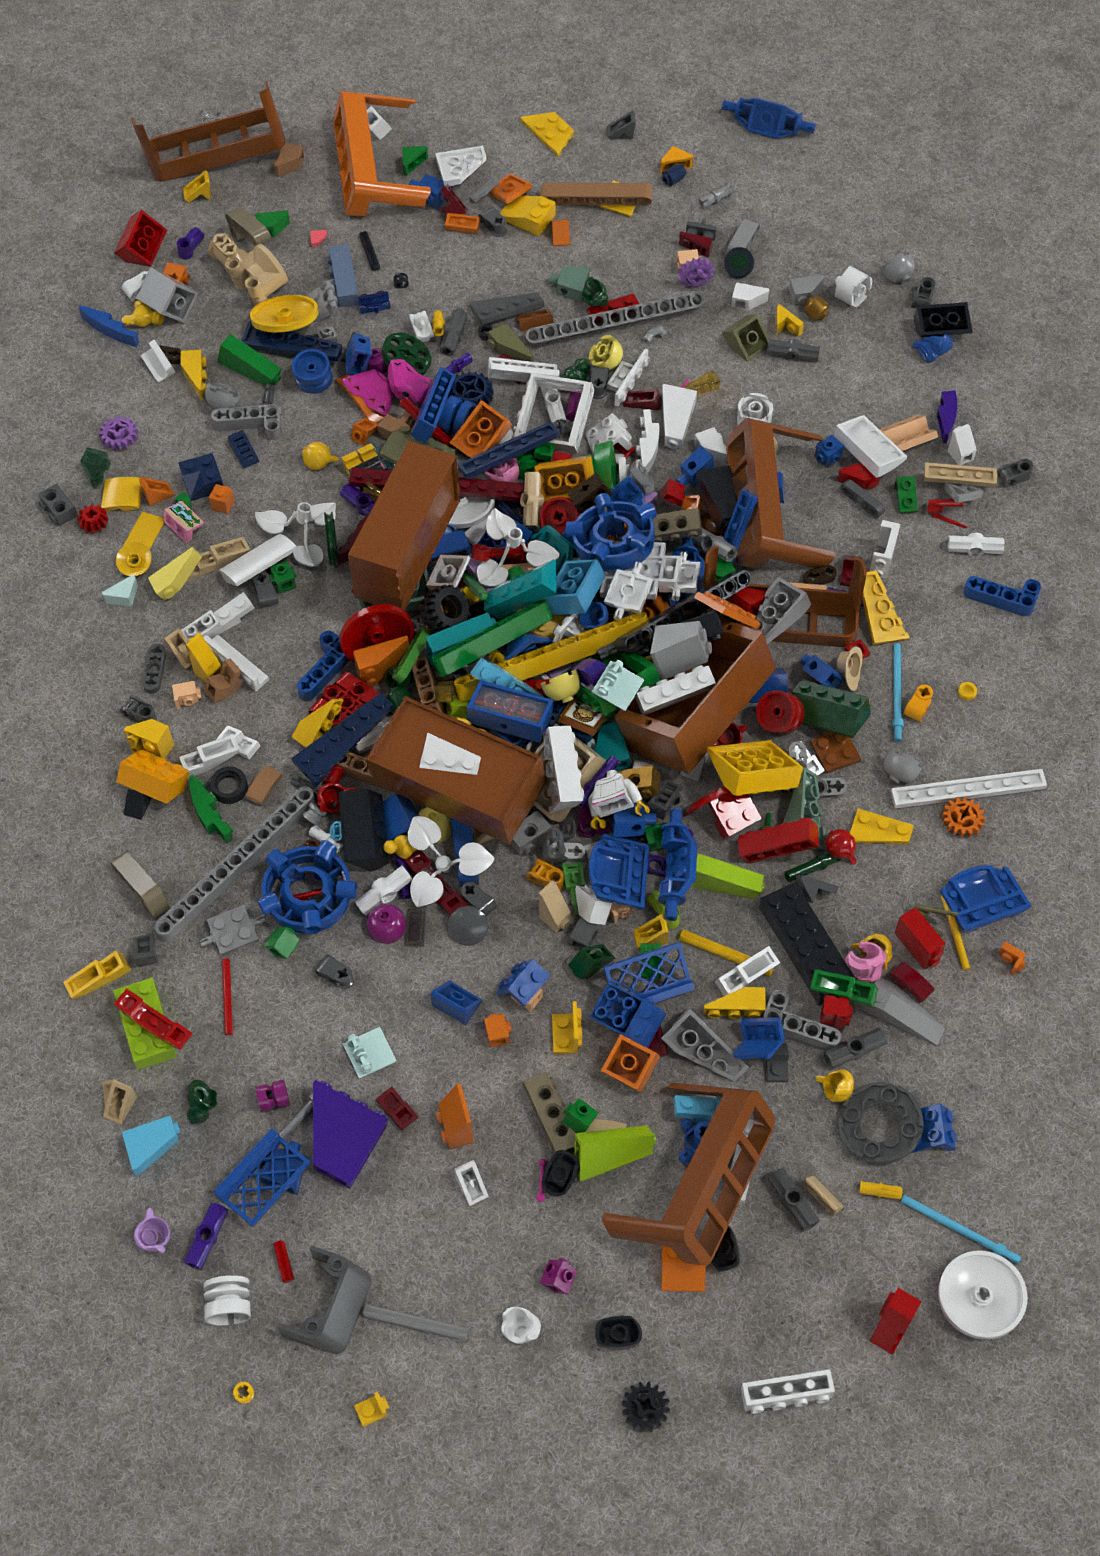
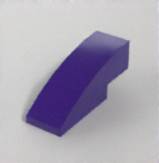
[936,390,957,444]
[567,658,607,687]

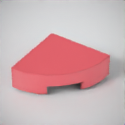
[310,230,327,247]

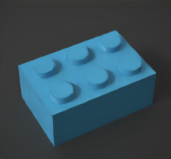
[545,559,606,615]

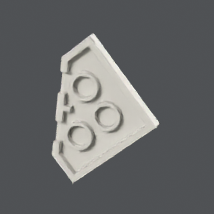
[435,146,486,186]

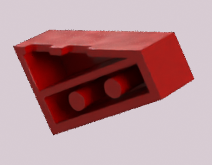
[870,1287,922,1355]

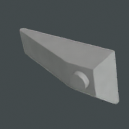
[751,577,811,644]
[862,977,945,1046]
[661,1008,749,1082]

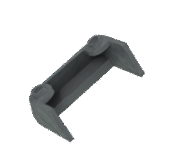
[278,1245,371,1354]

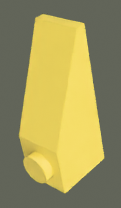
[148,547,202,600]

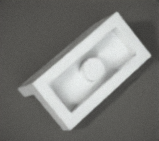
[141,340,176,382]

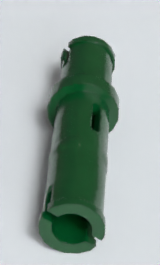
[784,853,841,883]

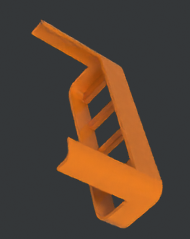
[333,91,431,217]

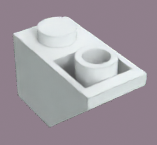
[366,104,392,140]
[731,282,769,311]
[948,424,977,465]
[694,427,728,464]
[575,884,612,925]

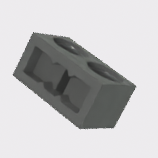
[38,483,78,526]

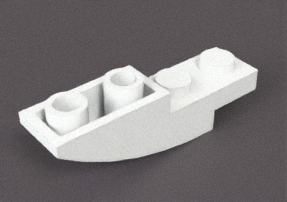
[636,409,659,472]
[181,592,255,640]

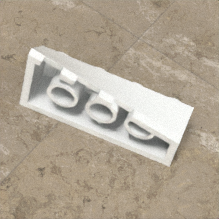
[543,726,584,813]

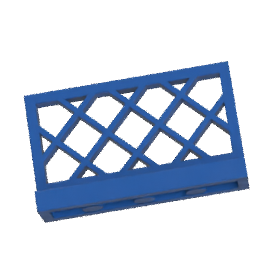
[603,942,695,1004]
[214,1128,311,1227]

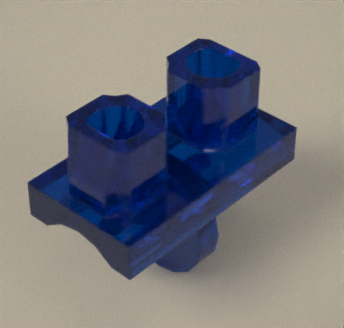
[358,291,391,314]

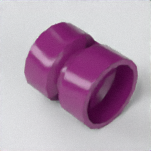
[255,1079,290,1113]

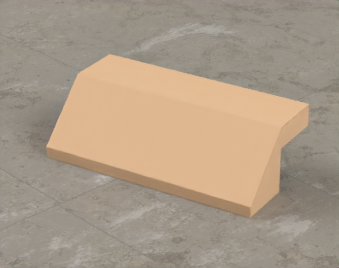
[879,415,938,451]

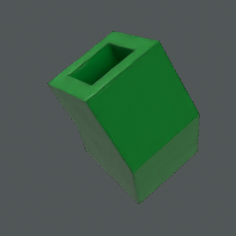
[175,492,192,510]

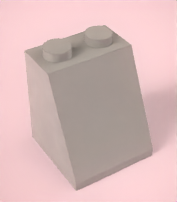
[136,267,199,323]
[650,621,712,680]

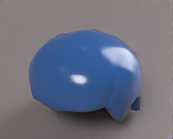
[579,602,609,629]

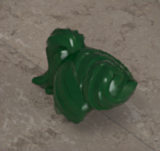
[582,277,608,307]
[560,358,590,381]
[187,1080,217,1124]

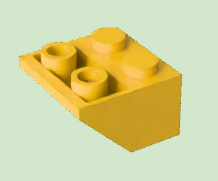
[124,719,174,758]

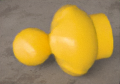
[383,835,416,859]

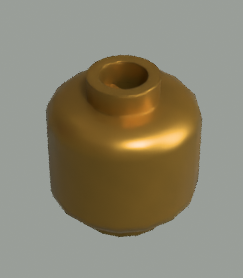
[804,296,829,321]

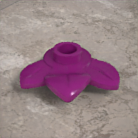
[577,807,612,837]

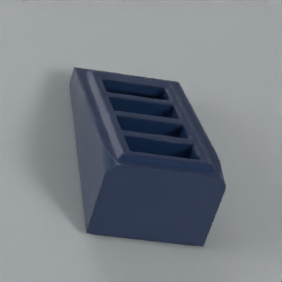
[227,430,259,469]

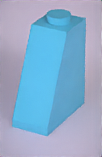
[122,1115,181,1176]

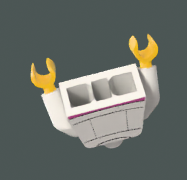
[588,770,650,830]

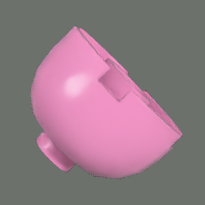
[484,458,519,482]

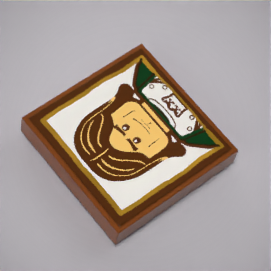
[559,698,608,736]

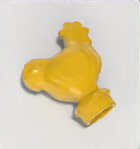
[122,300,164,327]

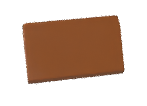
[516,309,553,332]

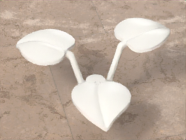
[255,502,336,567]
[477,508,560,587]
[408,816,495,908]

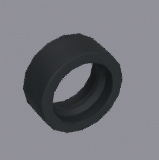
[210,766,248,804]

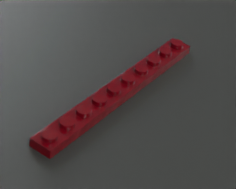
[349,467,525,502]

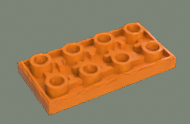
[694,591,760,629]

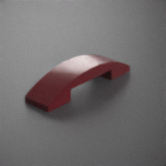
[404,850,469,916]

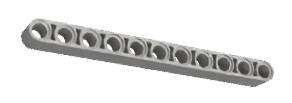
[524,292,705,344]
[155,786,315,942]

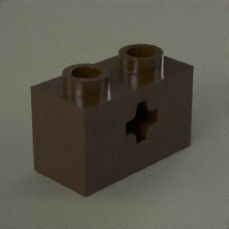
[568,472,613,514]

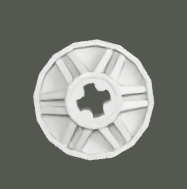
[203,1276,251,1326]

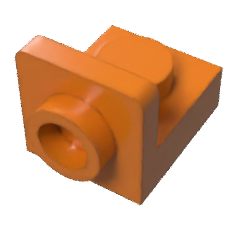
[351,418,378,446]
[998,941,1026,976]

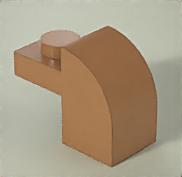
[377,412,416,440]
[204,658,243,703]

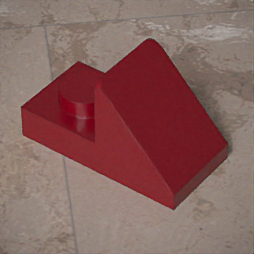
[440,184,468,215]
[840,555,863,587]

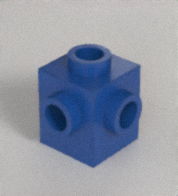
[815,435,844,467]

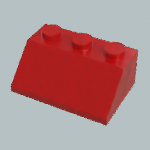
[114,209,167,267]

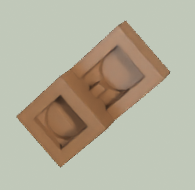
[245,765,282,805]

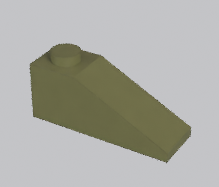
[487,323,534,362]

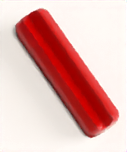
[273,1240,294,1283]

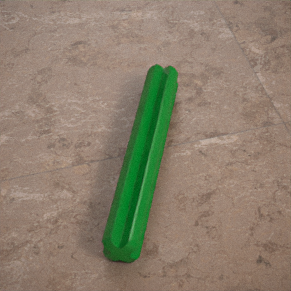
[461,573,489,601]

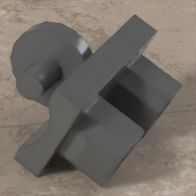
[686,219,717,241]

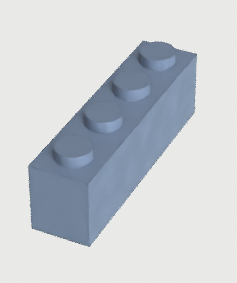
[327,244,359,307]

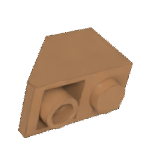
[273,143,305,177]

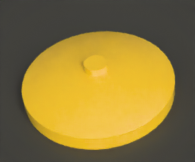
[250,295,319,332]

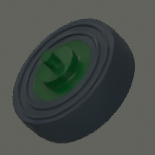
[724,247,754,278]

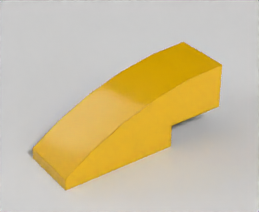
[63,950,131,999]

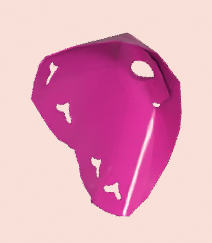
[388,359,432,405]
[342,369,395,416]

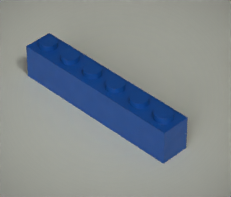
[410,367,456,444]

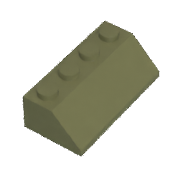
[379,426,455,464]

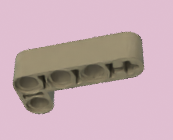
[225,207,271,246]
[110,851,171,920]

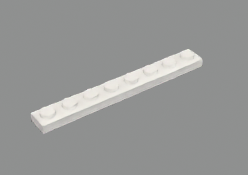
[891,769,1047,809]

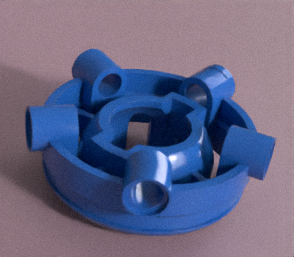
[566,493,657,572]
[257,840,357,934]

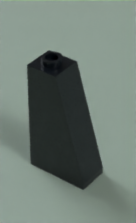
[693,466,737,531]

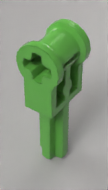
[561,860,585,916]

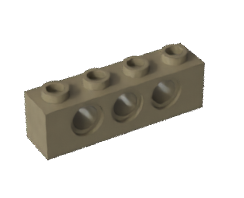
[626,508,702,543]
[523,1072,576,1154]

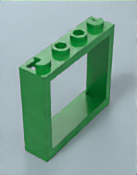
[561,652,660,716]

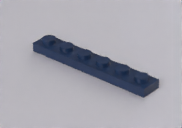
[458,421,560,479]

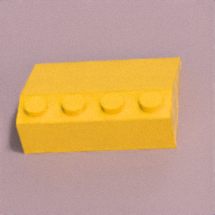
[707,740,803,796]

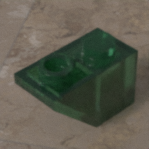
[80,447,111,489]

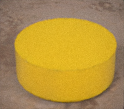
[958,682,977,701]

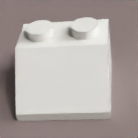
[426,555,470,591]

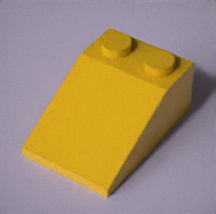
[500,196,556,236]

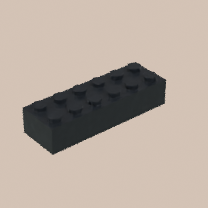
[759,882,855,1006]

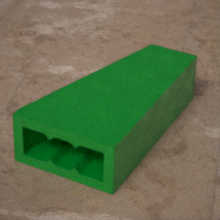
[217,334,282,386]

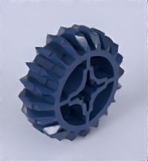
[448,371,494,405]

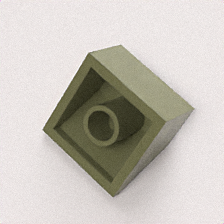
[722,314,770,361]

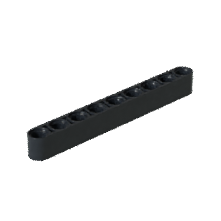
[615,570,751,653]

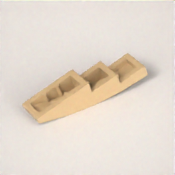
[186,537,251,582]

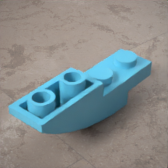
[470,657,544,697]
[673,1095,754,1124]

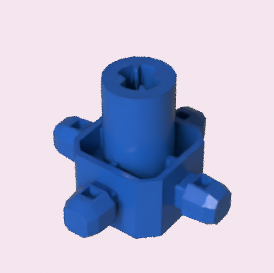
[678,1118,709,1165]

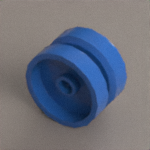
[292,349,333,394]
[439,396,477,436]

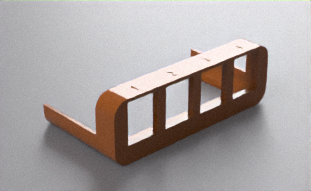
[131,81,286,182]
[726,418,835,569]
[702,546,867,647]
[602,1083,775,1266]

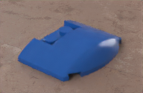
[589,834,649,910]
[940,865,1031,932]

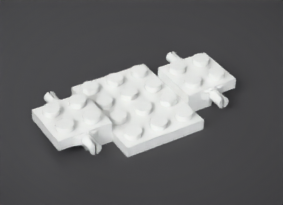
[572,541,701,601]

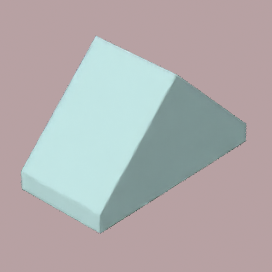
[102,574,138,607]

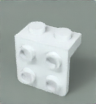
[586,413,633,455]

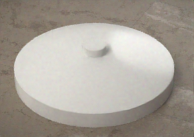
[449,467,495,529]
[938,1251,1027,1340]

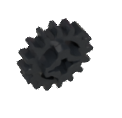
[622,1382,670,1433]

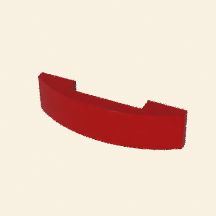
[114,988,193,1050]

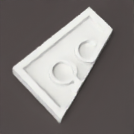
[419,733,481,775]

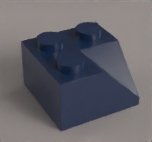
[178,453,223,501]

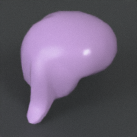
[134,1208,170,1253]

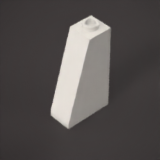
[662,384,697,449]

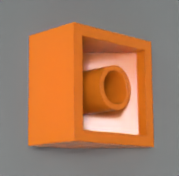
[661,1246,706,1292]

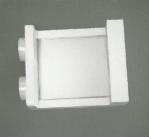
[870,520,900,579]

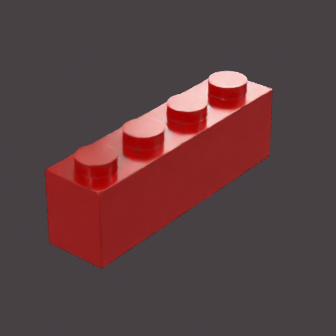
[738,818,819,864]

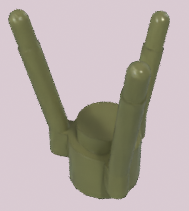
[914,903,959,937]

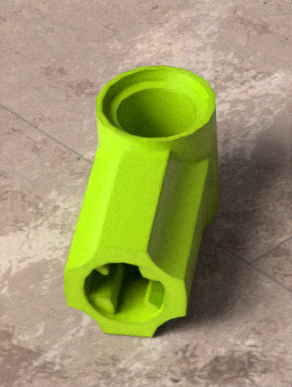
[647,890,680,929]

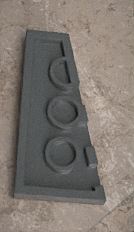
[469,293,544,325]

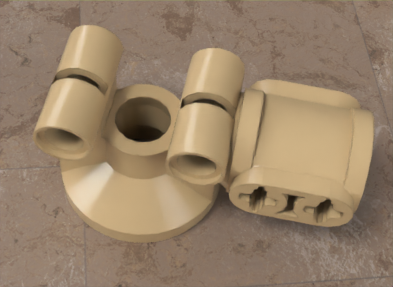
[208,233,288,306]

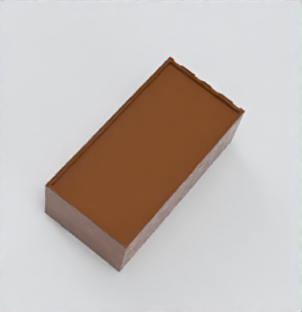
[348,441,460,610]
[615,613,776,774]
[366,696,547,845]

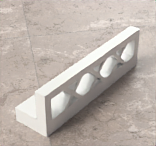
[488,357,559,382]
[203,635,269,691]

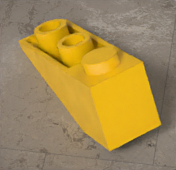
[181,349,207,400]
[186,632,222,682]
[292,699,344,747]
[703,987,766,1019]

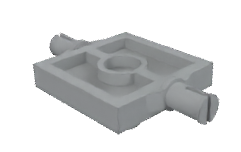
[200,905,266,956]

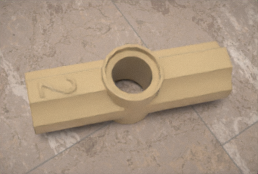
[520,472,544,529]

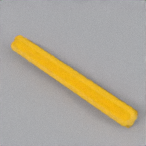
[679,929,774,976]

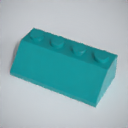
[484,559,556,619]

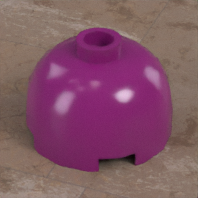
[366,904,406,944]

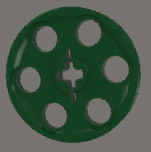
[381,332,431,376]
[324,512,338,567]

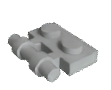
[307,280,338,322]
[630,459,655,494]

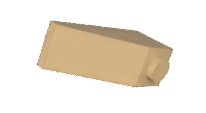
[539,880,571,933]

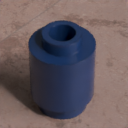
[662,164,686,186]

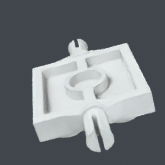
[604,562,653,621]

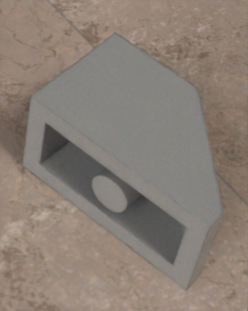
[789,275,824,305]

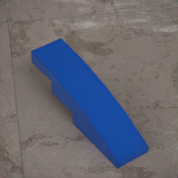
[79,305,139,347]

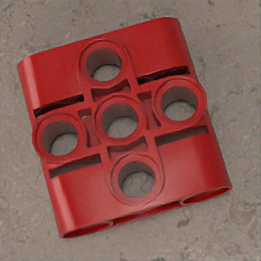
[308,671,379,729]

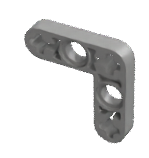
[788,741,847,797]

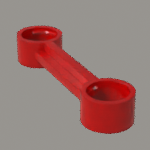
[471,544,528,562]

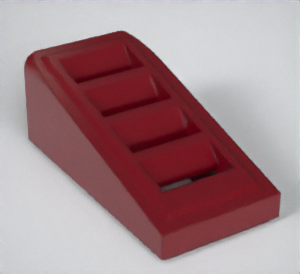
[679,231,713,258]
[623,389,661,410]

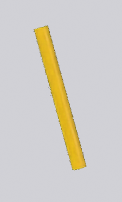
[941,896,970,970]

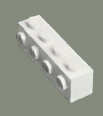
[635,665,716,715]
[741,1369,835,1414]

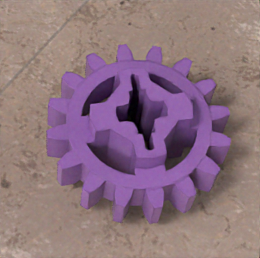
[677,257,715,288]
[99,416,138,451]

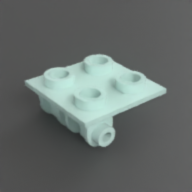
[592,660,644,711]
[343,1027,397,1079]

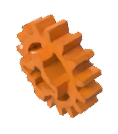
[942,797,985,838]

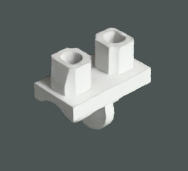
[409,311,434,342]

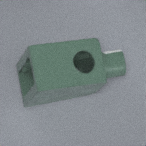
[549,266,590,302]

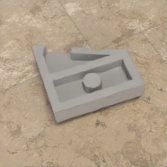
[944,483,983,503]

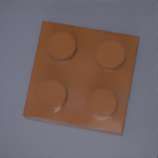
[810,733,861,774]

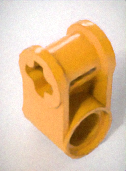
[903,685,933,723]
[526,859,564,891]

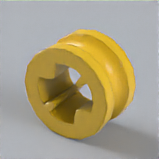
[233,1382,254,1404]

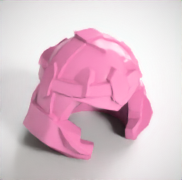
[845,942,888,983]

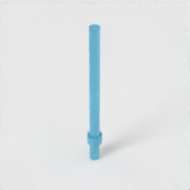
[892,643,904,743]
[901,1195,1022,1264]

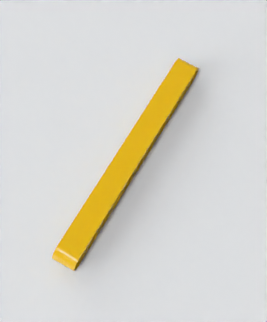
[454,612,648,701]

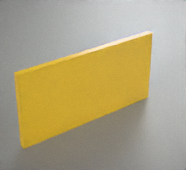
[123,511,164,550]

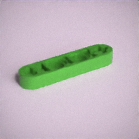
[392,626,432,683]

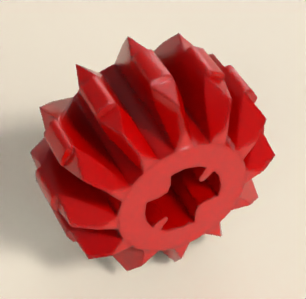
[77,504,109,534]

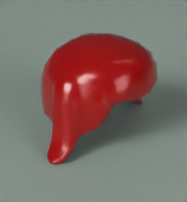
[713,723,748,746]
[317,782,356,814]
[825,829,857,865]

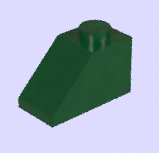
[568,944,615,980]

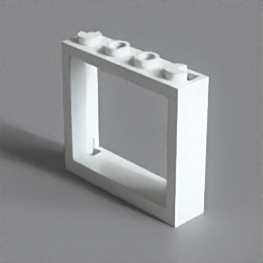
[513,373,595,454]

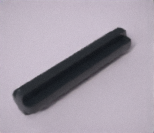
[359,231,380,271]

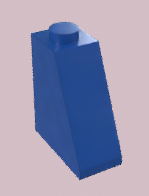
[383,794,419,841]

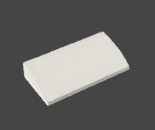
[834,415,907,478]
[219,533,298,586]

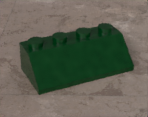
[792,679,871,738]

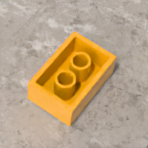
[534,456,594,501]
[116,750,190,804]

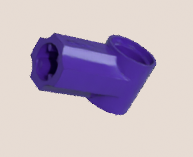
[177,227,204,260]

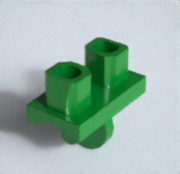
[640,943,661,980]

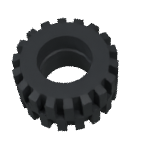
[419,585,471,633]

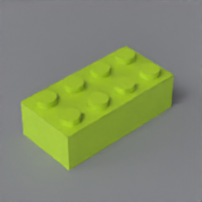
[113,977,177,1070]

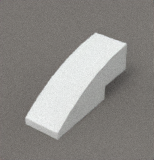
[179,734,240,778]
[715,946,780,996]

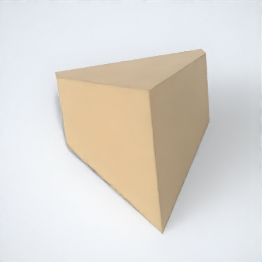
[102,1080,137,1125]

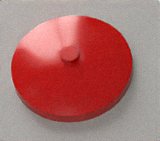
[339,604,414,662]

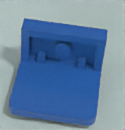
[409,175,453,209]
[610,475,645,506]
[496,959,551,1006]
[733,1017,785,1060]
[911,1103,957,1153]

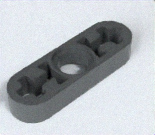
[840,479,885,518]
[142,644,166,694]

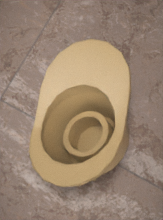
[836,646,863,691]

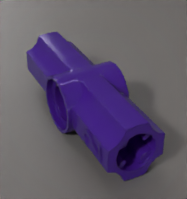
[340,484,375,516]
[184,1203,229,1270]

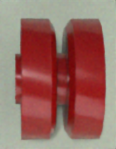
[540,497,581,535]
[756,690,805,734]

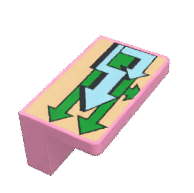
[164,501,204,544]

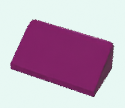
[564,391,582,421]

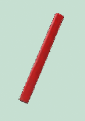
[222,958,233,1035]

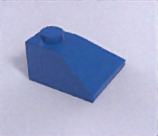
[505,633,553,660]

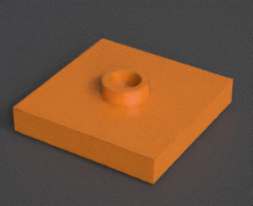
[488,173,532,204]

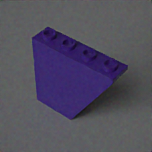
[313,1080,388,1189]

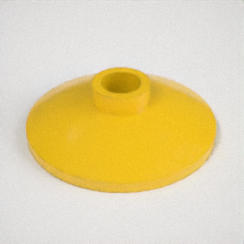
[116,542,152,577]

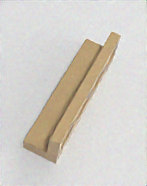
[922,462,997,487]

